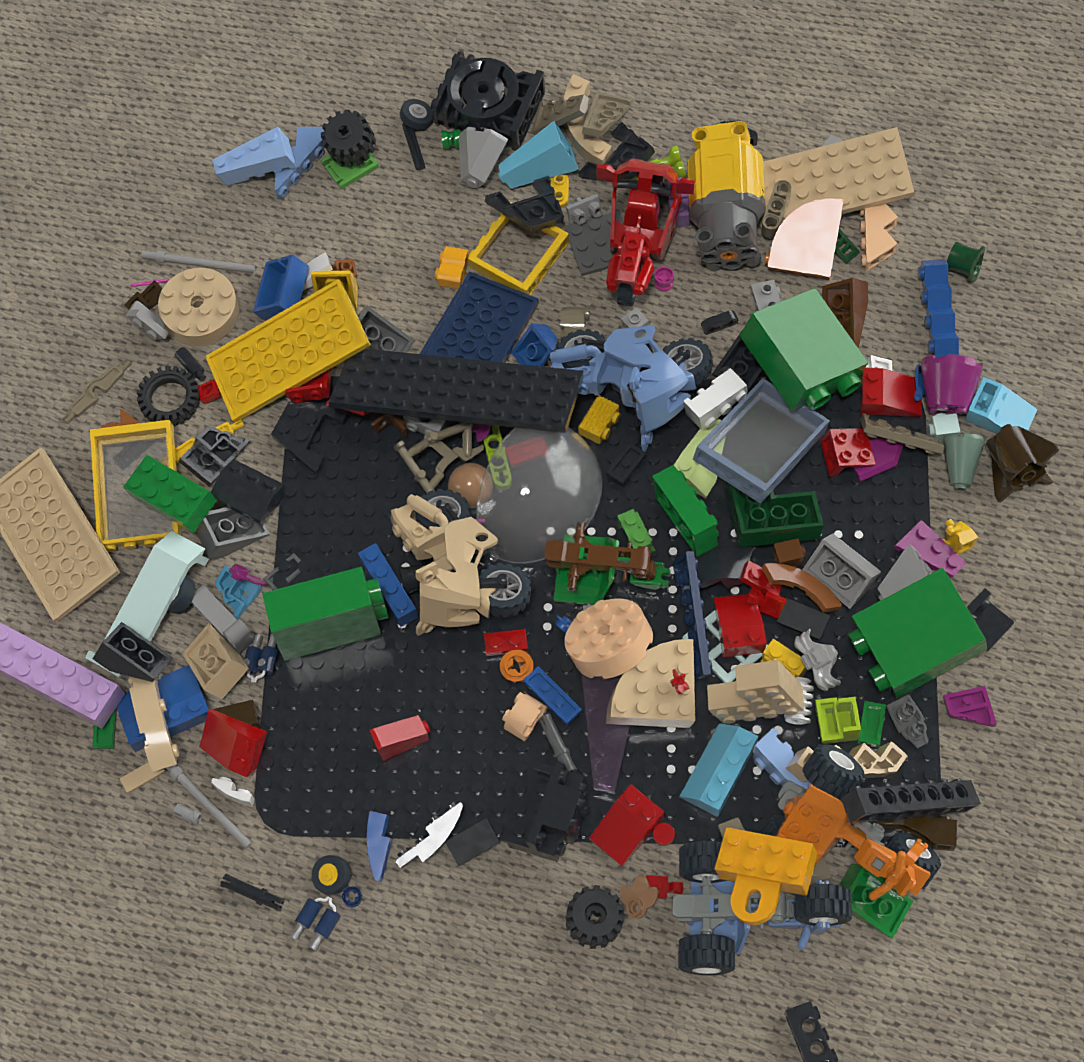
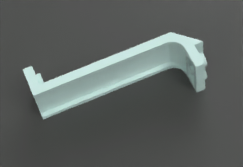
[85,531,209,679]

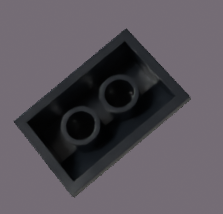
[210,459,284,524]

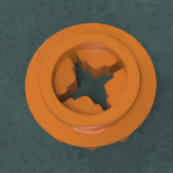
[500,650,533,683]

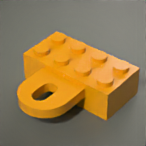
[715,827,818,925]

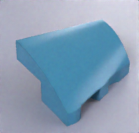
[215,565,263,620]

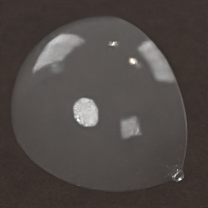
[477,427,602,563]

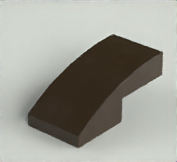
[124,280,163,310]

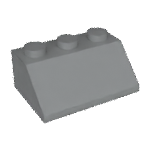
[802,534,881,609]

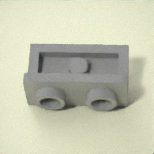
[126,301,169,340]

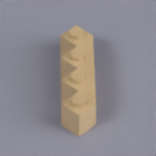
[786,741,908,782]

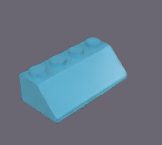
[680,723,758,817]

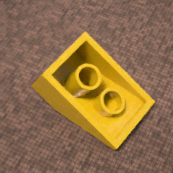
[311,271,358,310]

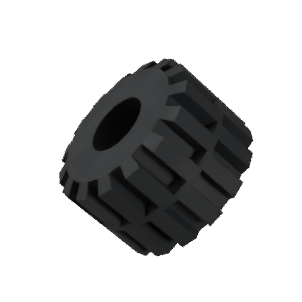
[321,110,376,167]
[565,885,624,949]

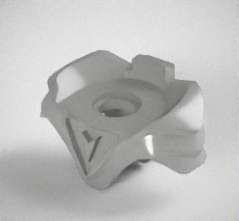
[794,629,841,691]

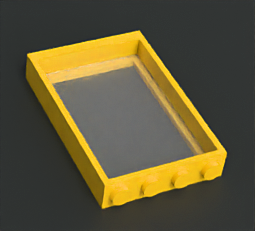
[90,420,182,552]

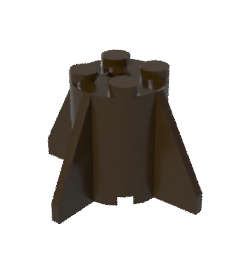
[986,424,1059,503]

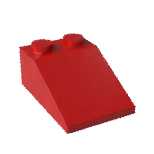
[860,368,922,417]
[713,594,767,657]
[199,709,267,777]
[589,785,664,867]

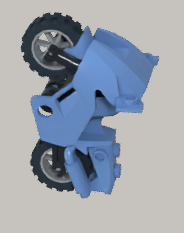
[550,325,713,451]

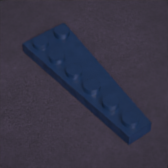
[672,551,712,679]

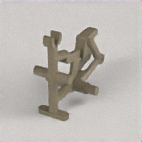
[394,422,484,494]

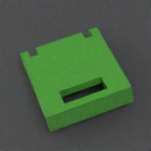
[321,153,379,190]

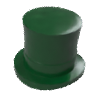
[947,242,986,282]

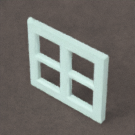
[682,610,768,683]

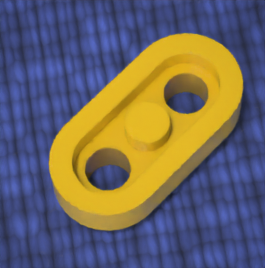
[550,174,569,208]

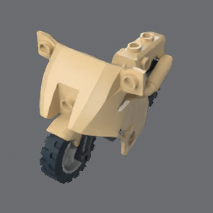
[391,489,531,636]

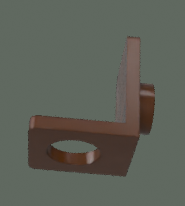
[371,414,408,438]

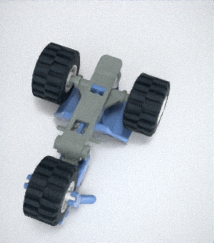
[673,841,852,976]

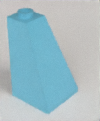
[498,121,579,189]

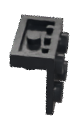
[967,588,1014,652]

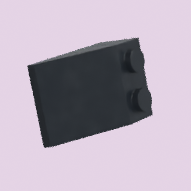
[712,329,766,393]
[92,622,173,682]

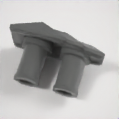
[886,694,929,748]

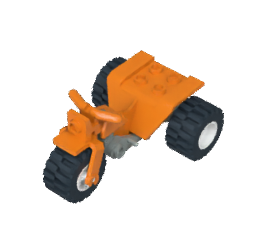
[760,744,941,900]

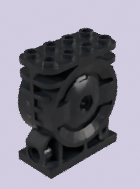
[431,51,545,151]

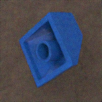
[511,323,558,366]

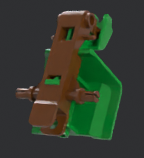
[544,522,671,605]

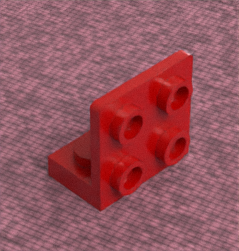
[820,428,875,477]

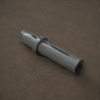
[539,714,577,772]

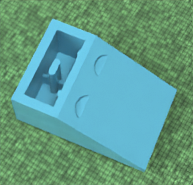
[965,377,1037,433]

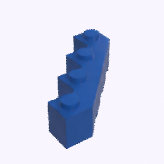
[918,259,959,359]

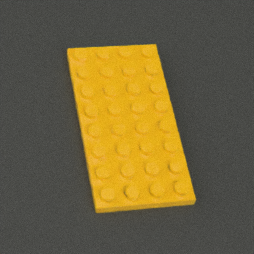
[205,279,371,422]

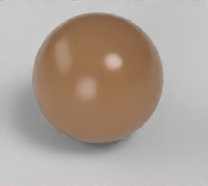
[448,463,493,508]

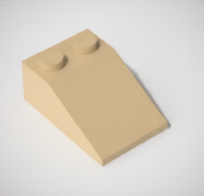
[183,623,249,699]

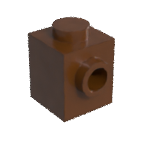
[773,539,806,567]

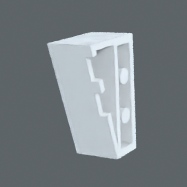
[683,368,748,431]

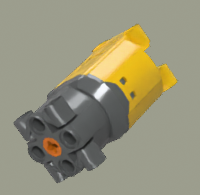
[687,121,766,272]

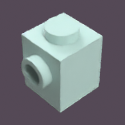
[927,413,960,441]

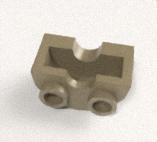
[560,307,589,342]

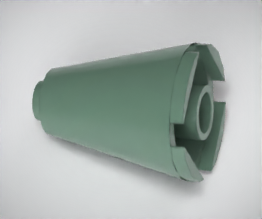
[943,433,985,491]

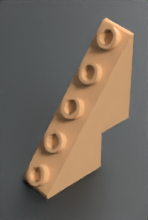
[860,203,898,271]

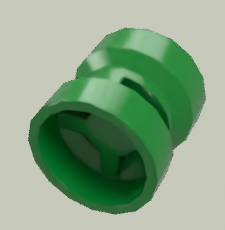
[441,129,461,150]

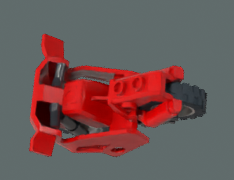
[596,158,695,307]

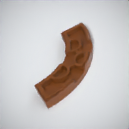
[762,563,842,613]

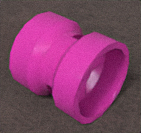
[654,266,674,292]

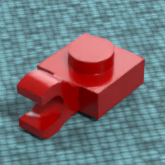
[747,587,786,619]
[646,875,683,900]

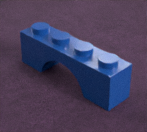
[358,543,418,628]

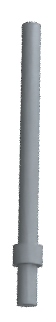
[141,251,255,273]
[166,765,252,849]

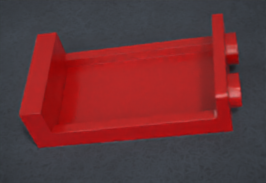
[285,368,332,403]

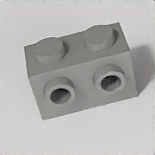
[750,280,781,311]

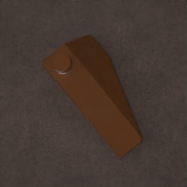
[822,278,868,349]

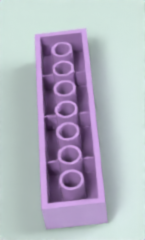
[0,623,125,729]

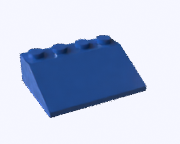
[117,665,209,752]

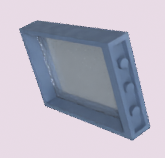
[693,378,830,504]

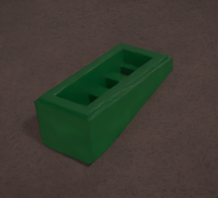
[834,228,860,264]

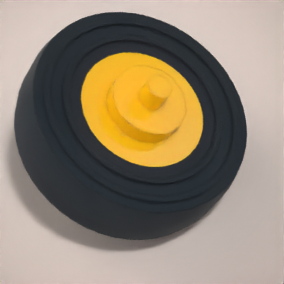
[312,855,350,895]

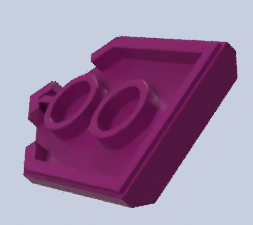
[852,436,904,482]

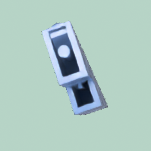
[275,127,325,199]

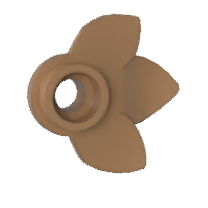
[620,874,658,919]

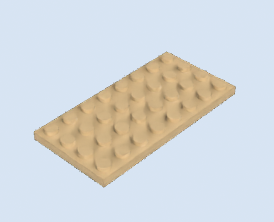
[760,127,915,228]
[0,448,120,622]

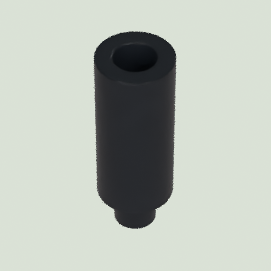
[174,347,206,381]

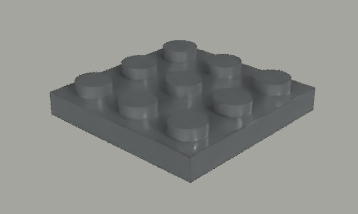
[565,210,624,276]

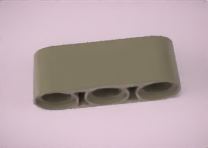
[761,180,791,238]

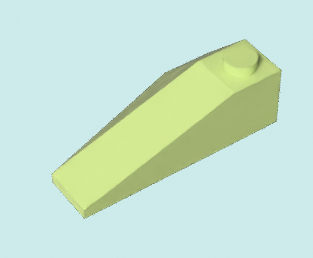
[674,418,726,498]

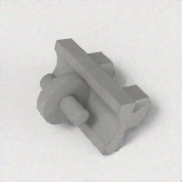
[566,194,603,225]

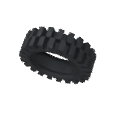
[137,366,200,427]

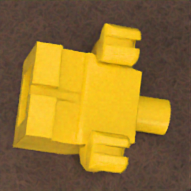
[942,519,978,555]

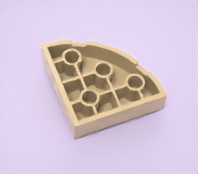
[606,639,695,728]

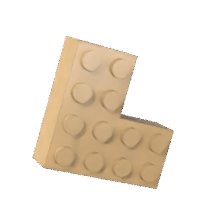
[707,660,804,724]

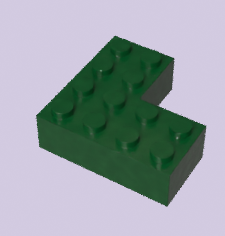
[723,462,824,547]

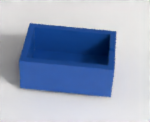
[253,254,309,321]

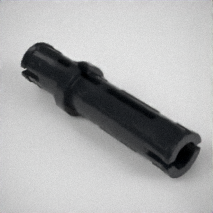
[220,874,285,912]

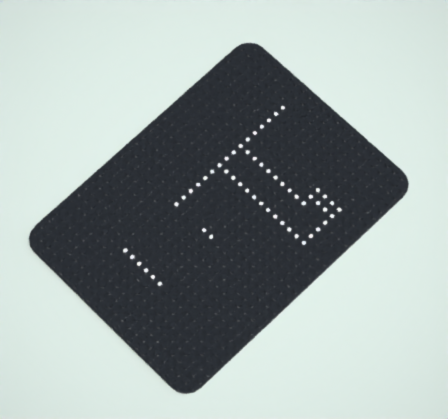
[254,376,941,848]

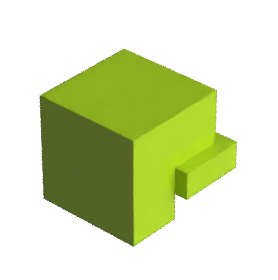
[815,697,861,744]

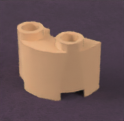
[502,692,548,741]

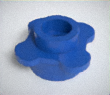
[555,615,572,633]

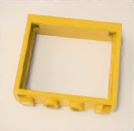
[468,202,569,295]

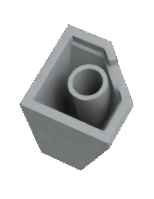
[459,127,508,189]
[878,545,933,601]

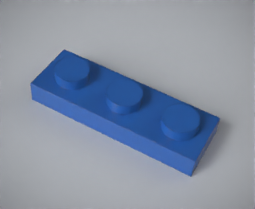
[523,666,582,726]

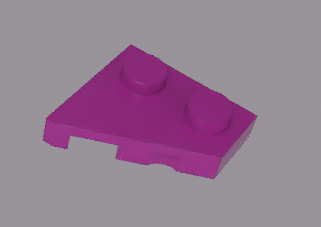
[943,686,997,727]

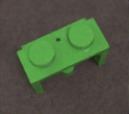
[617,509,656,553]

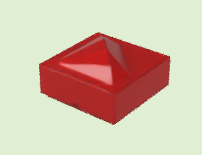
[198,379,221,404]

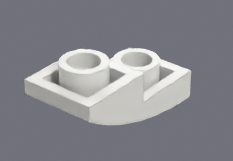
[302,252,333,291]
[211,777,255,807]

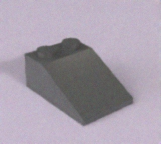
[358,305,415,353]
[195,507,270,560]

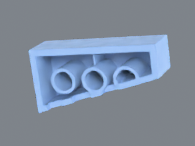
[212,127,297,186]
[753,728,811,790]

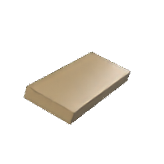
[120,762,165,793]

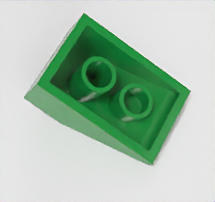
[839,864,913,939]

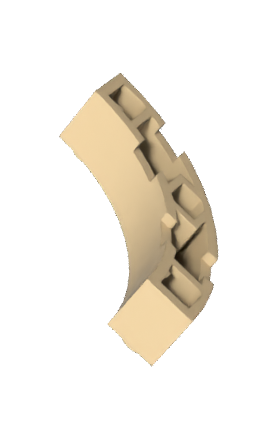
[564,74,612,165]
[128,674,180,772]

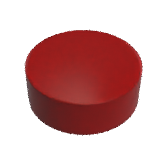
[653,823,675,846]

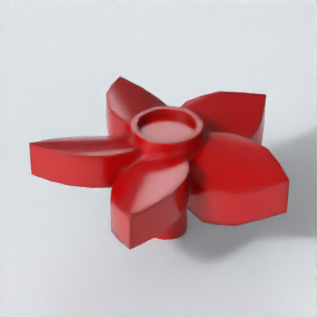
[670,669,690,695]

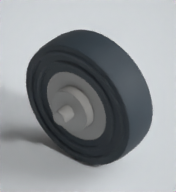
[400,99,433,130]

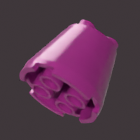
[921,354,983,418]

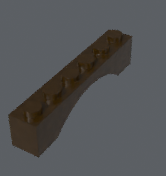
[839,816,957,851]

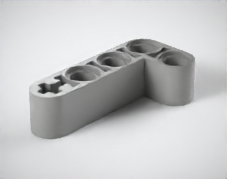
[190,585,254,654]

